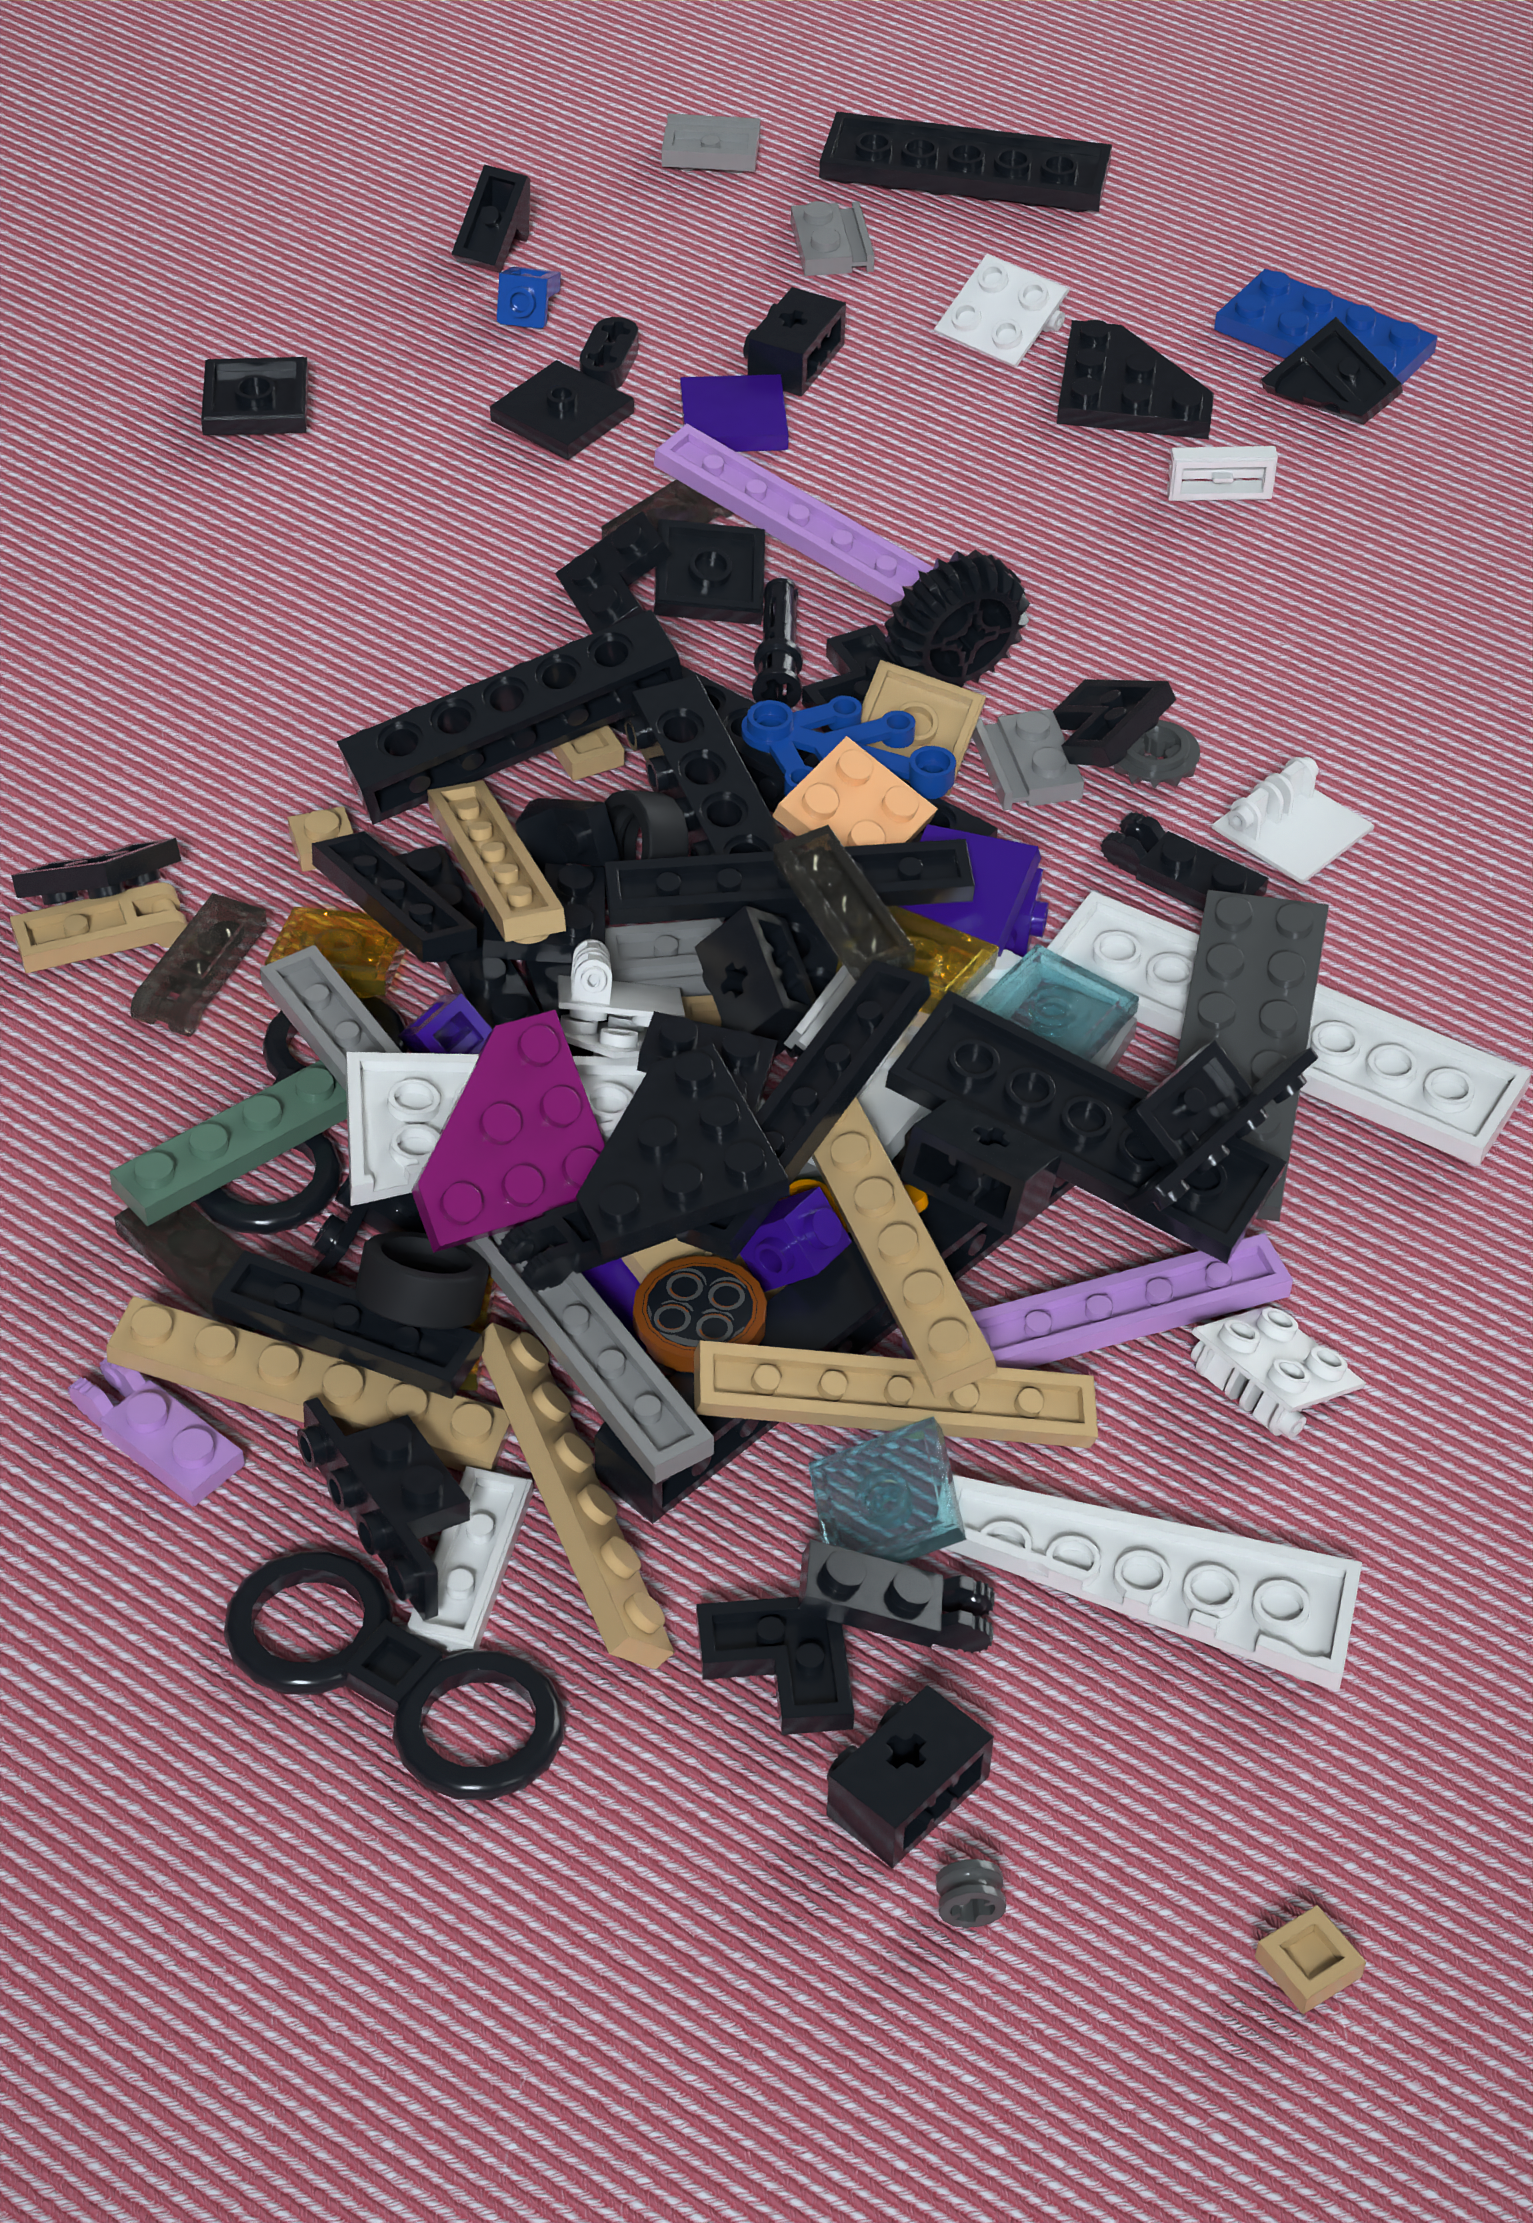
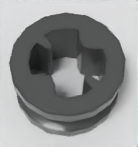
[936,1859,1006,1928]

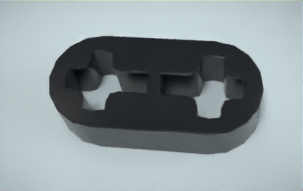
[579,317,638,389]

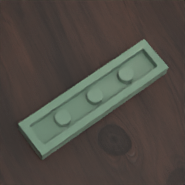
[109,1060,347,1226]

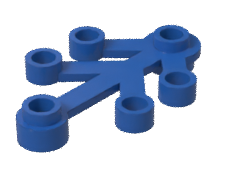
[741,696,956,799]

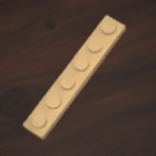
[427,780,566,944]
[811,1097,998,1398]
[107,1296,512,1472]
[481,1322,675,1670]
[694,1340,1098,1448]

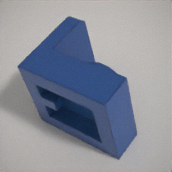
[497,266,561,329]

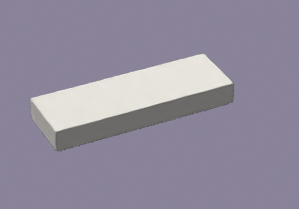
[405,1466,533,1656]

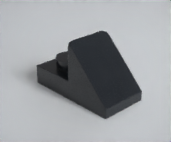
[451,164,530,273]
[515,798,620,874]

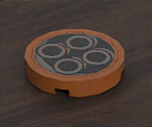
[633,1256,767,1373]

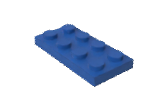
[1214,268,1438,385]

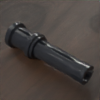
[752,578,803,708]

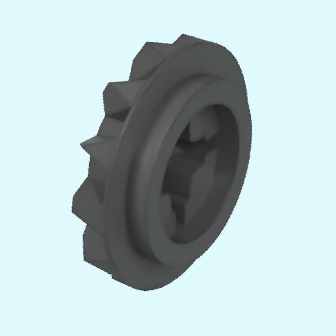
[1114,720,1200,789]

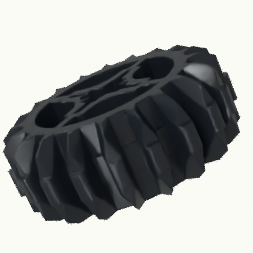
[884,550,1030,688]

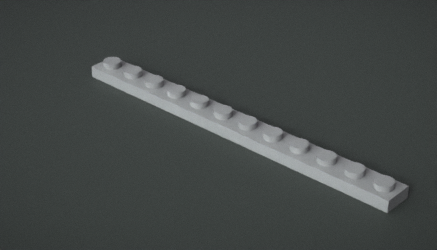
[260,945,714,1484]

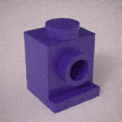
[398,993,492,1054]

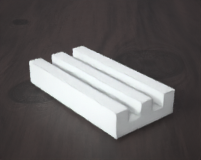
[1166,446,1278,501]

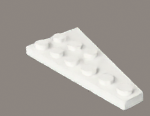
[346,1052,646,1206]

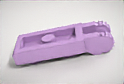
[68,1357,245,1507]

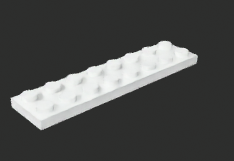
[1036,891,1532,1166]

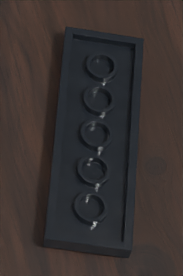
[819,112,1112,212]
[885,990,1287,1264]

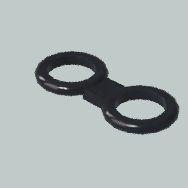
[195,990,408,1235]
[223,1551,565,1800]

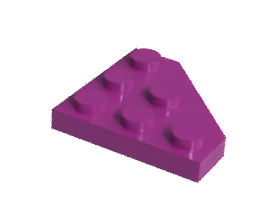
[411,1010,605,1253]

